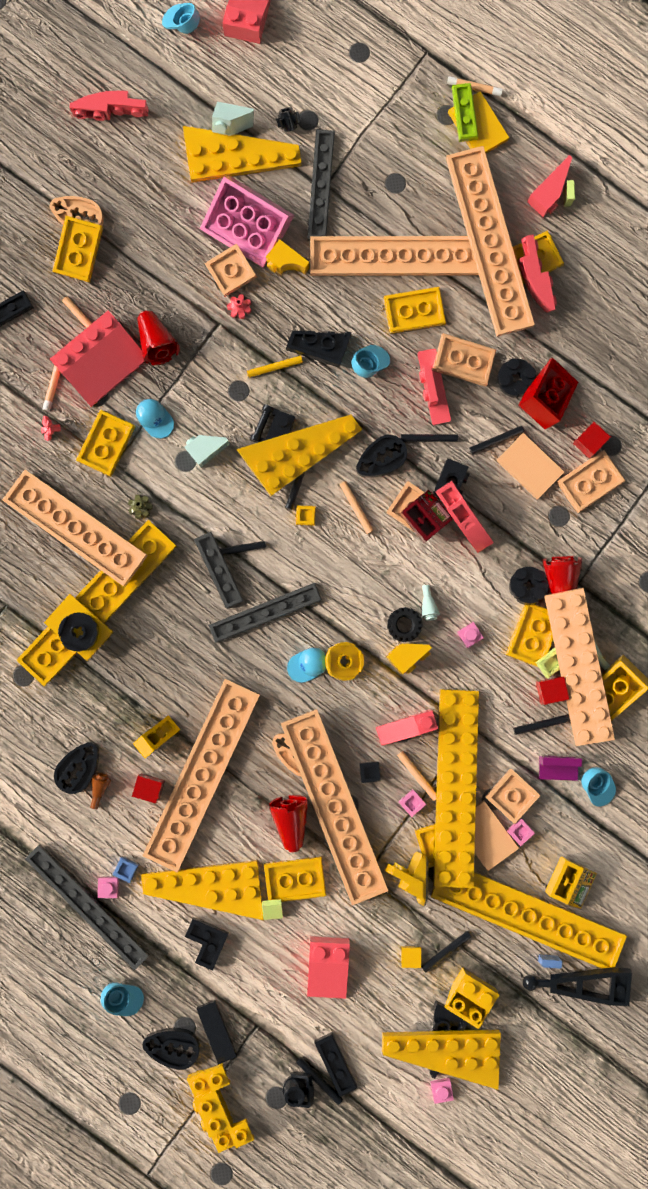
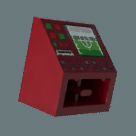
[399,489,453,543]

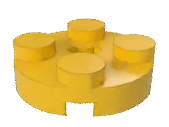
[325,642,364,681]

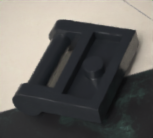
[250,404,295,443]

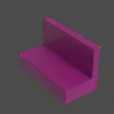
[539,756,582,781]

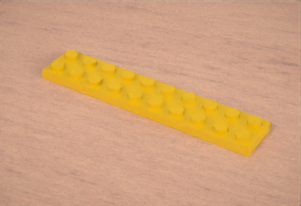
[16,520,177,686]
[433,689,479,888]
[430,872,627,968]

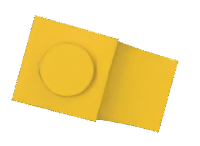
[266,239,310,274]
[133,715,180,759]

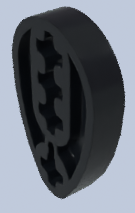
[356,435,407,478]
[54,742,99,794]
[142,1028,200,1070]

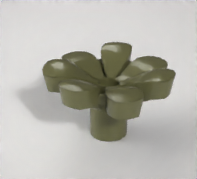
[128,495,153,519]

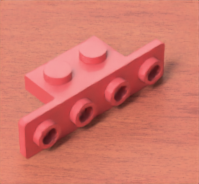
[417,349,451,425]

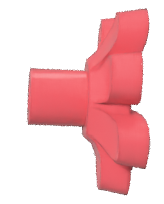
[227,294,252,319]
[41,416,61,441]

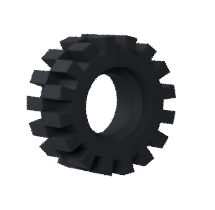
[387,607,423,642]

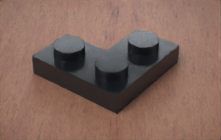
[185,917,229,971]

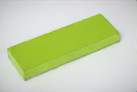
[452,83,478,142]

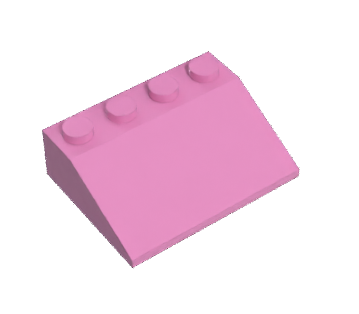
[200,176,294,267]

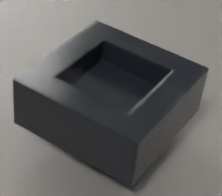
[359,761,381,783]

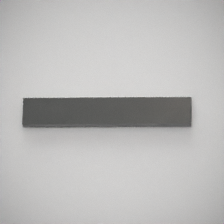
[307,129,335,241]
[208,583,322,643]

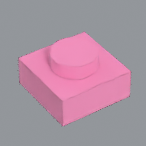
[457,622,484,648]
[399,789,426,817]
[506,818,535,846]
[98,877,119,898]
[430,1078,454,1104]

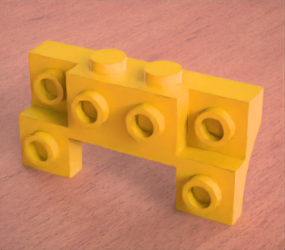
[187,1063,255,1153]

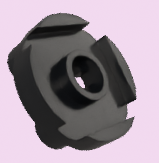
[497,358,536,398]
[509,567,549,605]
[58,612,99,652]

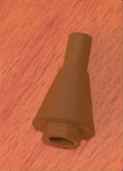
[90,773,111,810]

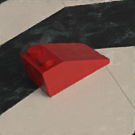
[518,358,579,429]

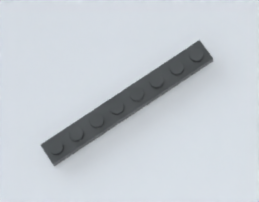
[25,844,150,970]

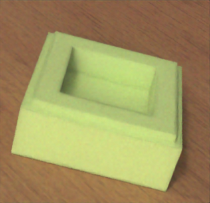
[563,180,575,207]
[262,899,283,920]

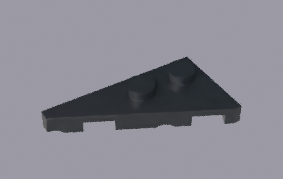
[429,1000,468,1079]

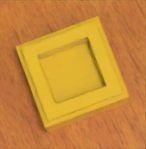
[296,506,316,526]
[401,946,421,968]

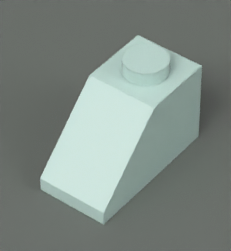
[212,101,254,136]
[185,435,230,468]

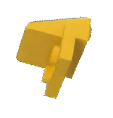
[385,852,428,906]

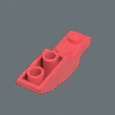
[69,90,149,121]
[518,234,557,313]
[436,481,494,553]

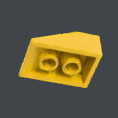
[602,655,648,721]

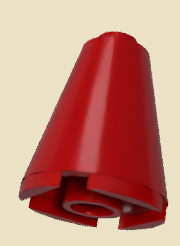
[137,310,180,366]
[543,556,582,594]
[269,795,308,852]

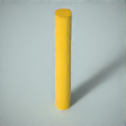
[247,356,303,378]

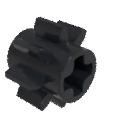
[276,107,301,132]

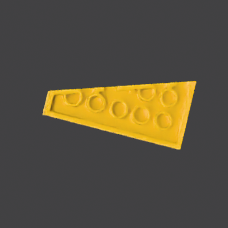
[183,126,302,183]
[237,414,362,496]
[141,860,264,920]
[382,1030,501,1090]

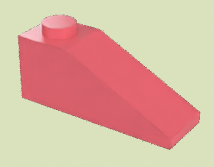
[527,155,572,217]
[376,709,438,745]

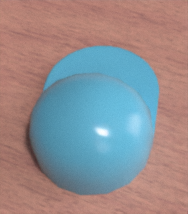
[162,3,200,34]
[351,345,390,378]
[136,399,174,439]
[287,647,326,683]
[581,767,616,807]
[100,982,144,1016]

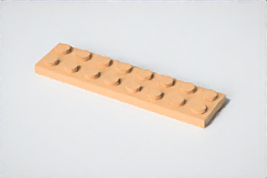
[3,470,148,587]
[544,588,615,746]

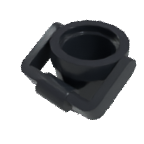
[282,1072,315,1108]

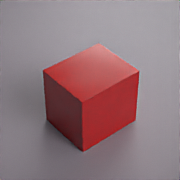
[573,422,611,458]
[536,676,569,705]
[132,773,165,803]

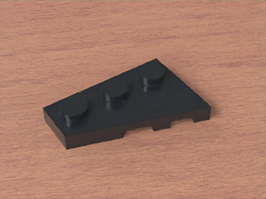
[286,330,352,368]

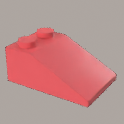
[222,0,271,44]
[307,936,350,999]

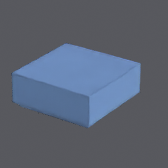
[113,856,139,883]
[538,954,562,969]

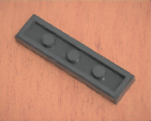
[194,531,244,609]

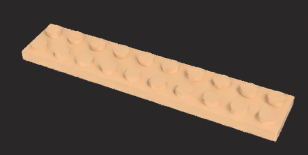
[446,146,535,337]
[310,236,479,276]
[143,679,260,873]
[281,709,388,905]

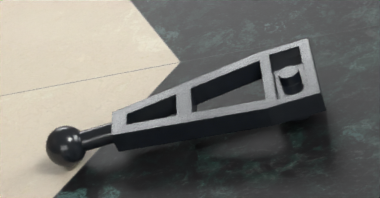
[523,967,632,1006]

